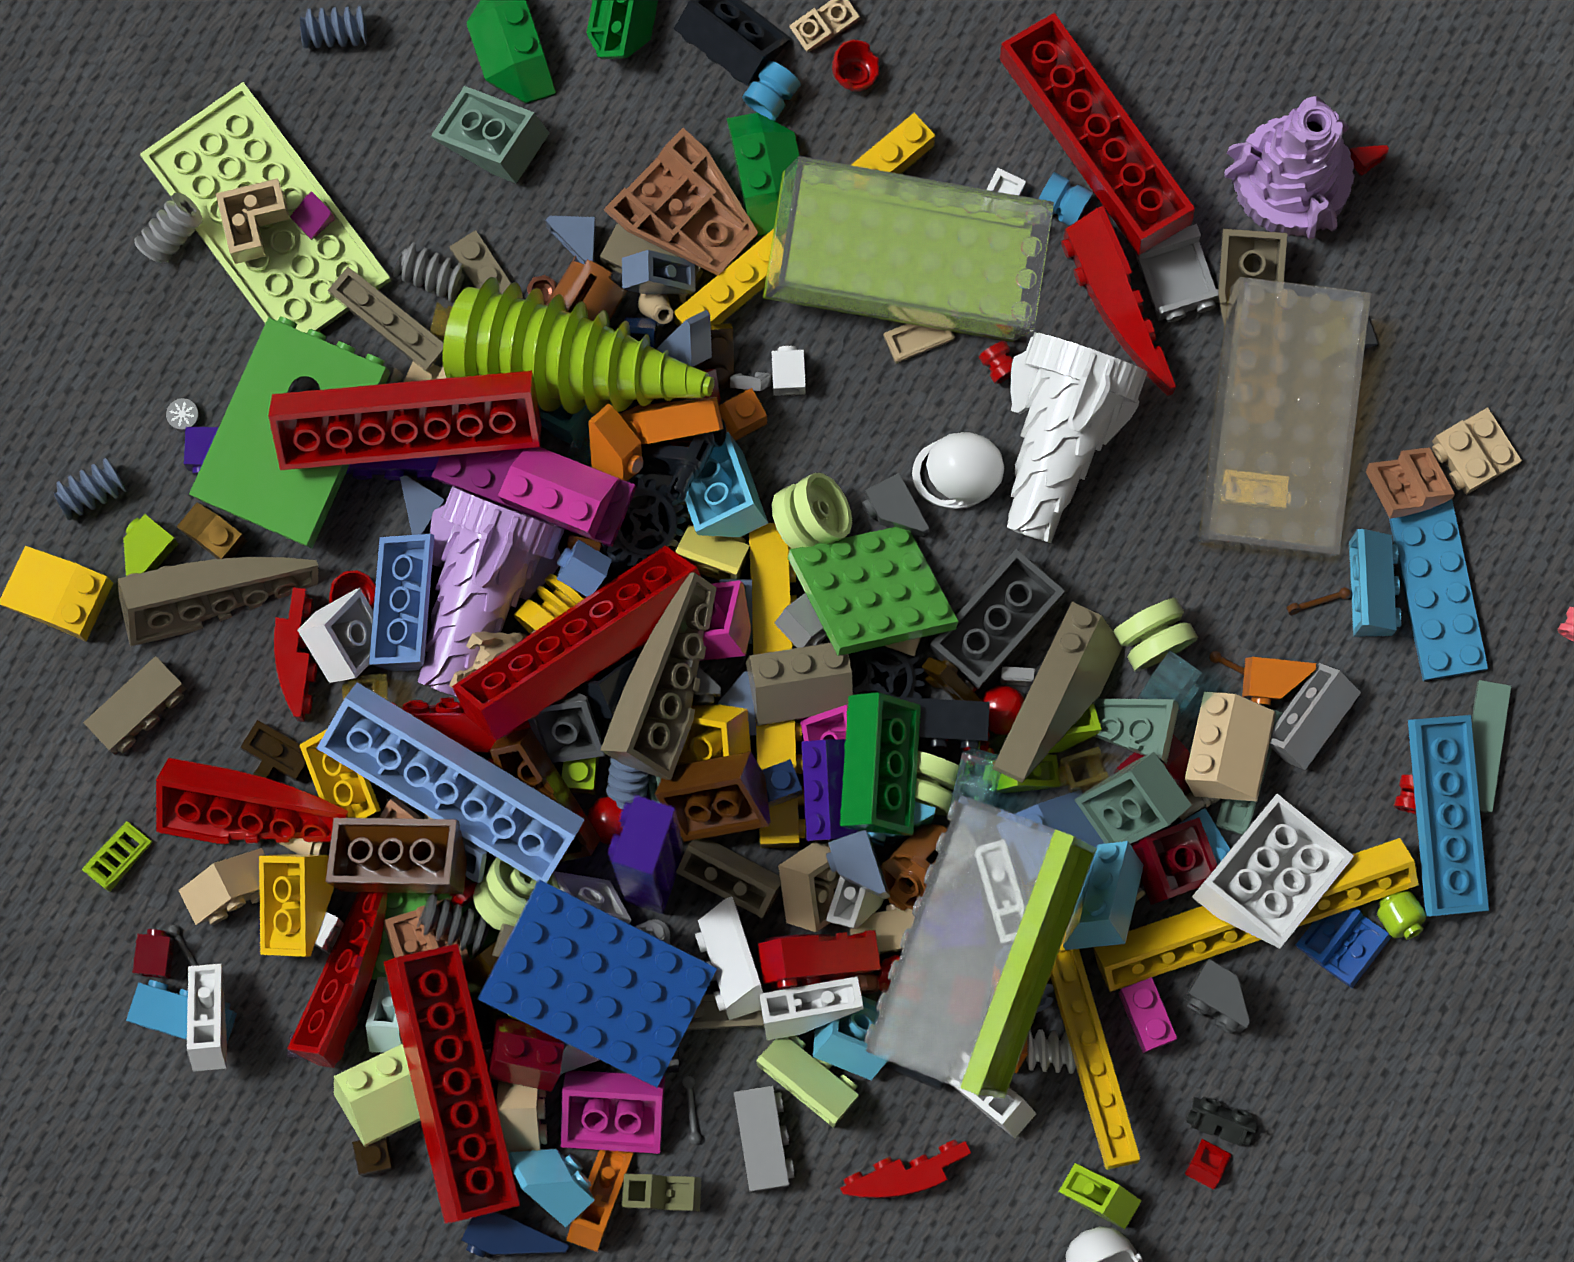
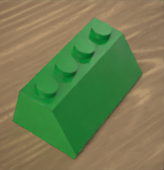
[840,693,921,835]

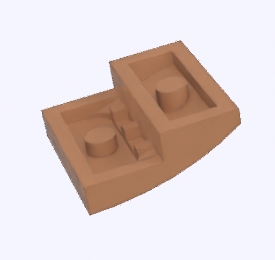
[1366,447,1455,519]
[383,898,470,963]

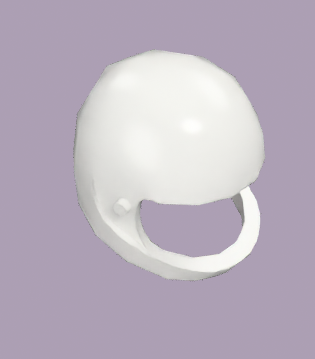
[912,432,1005,510]
[1066,1227,1143,1262]

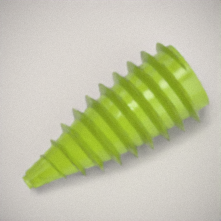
[443,277,714,414]

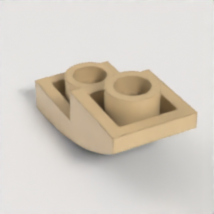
[789,0,861,52]

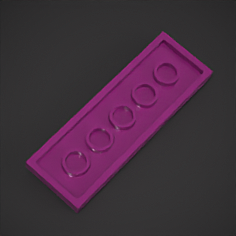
[431,448,637,547]

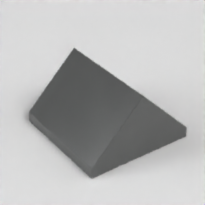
[528,689,605,763]

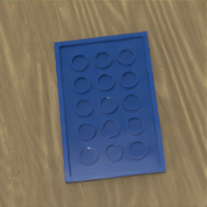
[478,879,717,1088]

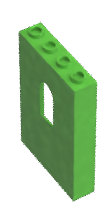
[189,316,391,549]

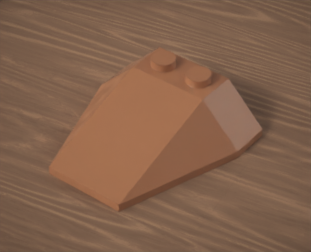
[604,128,758,275]

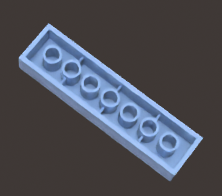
[316,682,585,883]

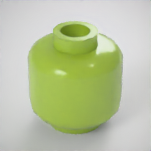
[1377,891,1426,940]

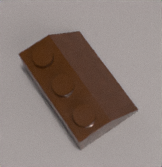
[655,752,771,841]

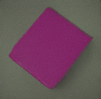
[290,191,335,240]

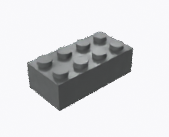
[929,549,1065,693]

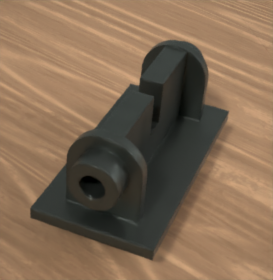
[1186,1097,1256,1146]

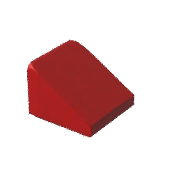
[1349,145,1389,175]
[1185,1139,1231,1189]

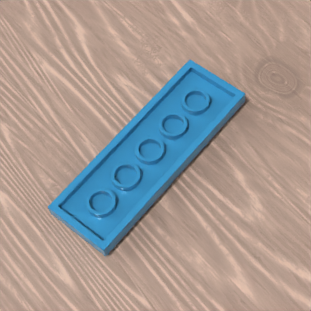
[1388,499,1488,681]
[1408,715,1489,916]

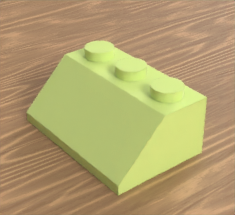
[756,1035,859,1128]
[334,1044,420,1147]

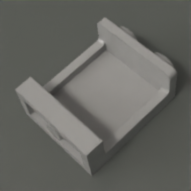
[1134,224,1219,322]

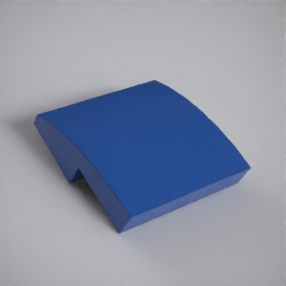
[1296,907,1391,988]

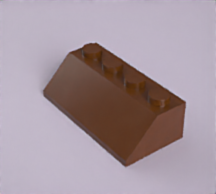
[326,818,467,894]

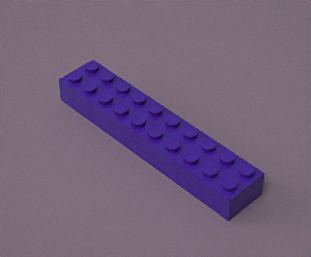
[608,795,684,914]

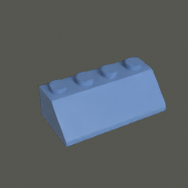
[369,534,434,671]

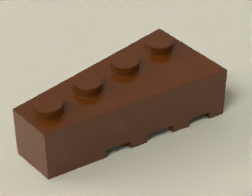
[490,728,601,862]

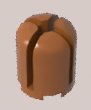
[546,256,628,321]
[881,824,967,913]

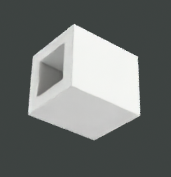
[772,346,805,396]

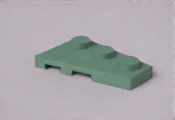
[1093,699,1179,764]

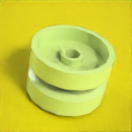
[772,473,852,549]
[1114,598,1198,672]
[915,751,966,816]
[473,858,559,931]

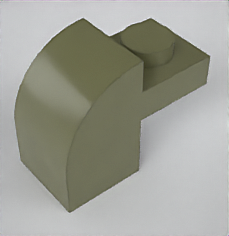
[622,1174,702,1211]

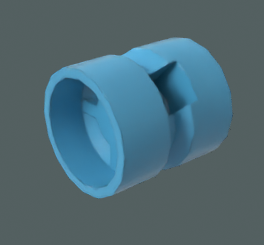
[742,61,801,121]
[1035,172,1094,226]

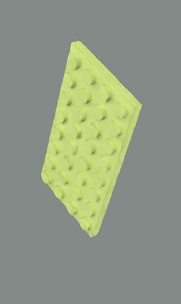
[140,82,391,333]

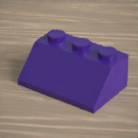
[801,739,858,841]

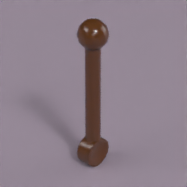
[1286,587,1352,615]
[1209,651,1244,675]

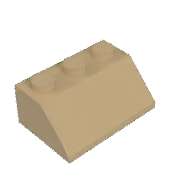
[1185,692,1276,801]

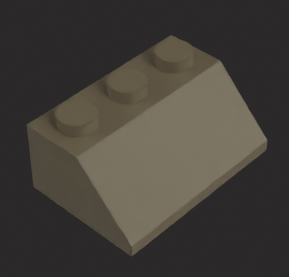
[746,643,853,726]

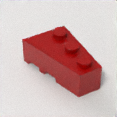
[758,930,881,988]

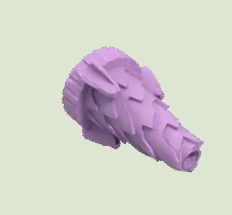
[1224,96,1354,239]
[418,486,565,697]

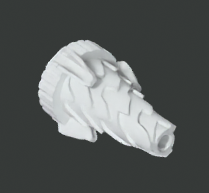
[1007,332,1148,543]

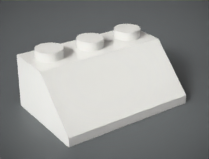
[695,897,763,1020]

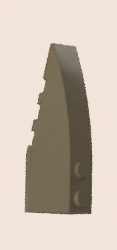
[1218,229,1287,425]
[118,557,318,646]
[600,573,716,780]
[992,602,1123,783]

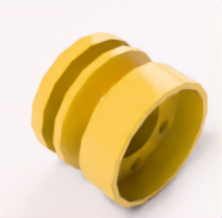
[513,574,586,634]

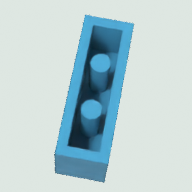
[126,980,237,1043]

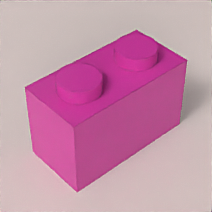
[1118,977,1177,1054]

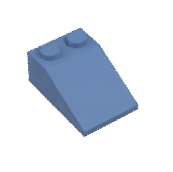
[997,789,1105,885]

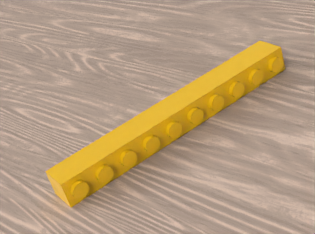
[673,112,935,327]
[749,523,806,848]
[1093,838,1419,992]

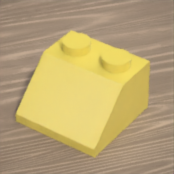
[676,524,750,580]

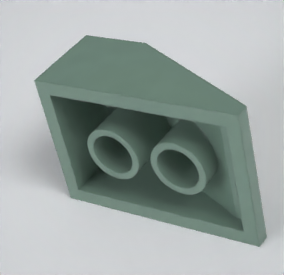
[431,86,549,184]
[1074,752,1192,844]

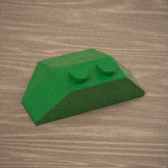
[466,0,556,104]
[586,0,658,59]
[726,112,803,238]

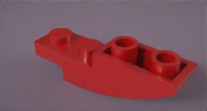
[274,587,317,722]
[840,1139,971,1199]

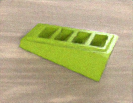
[82,821,152,892]

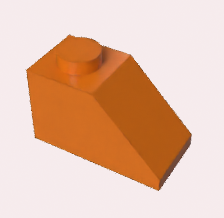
[588,404,643,481]
[1242,657,1316,705]

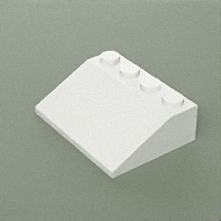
[1192,794,1354,948]

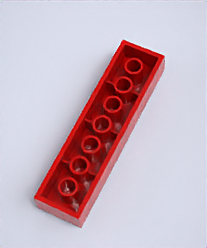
[1000,13,1195,255]
[268,371,541,470]
[452,545,701,741]
[384,943,520,1224]

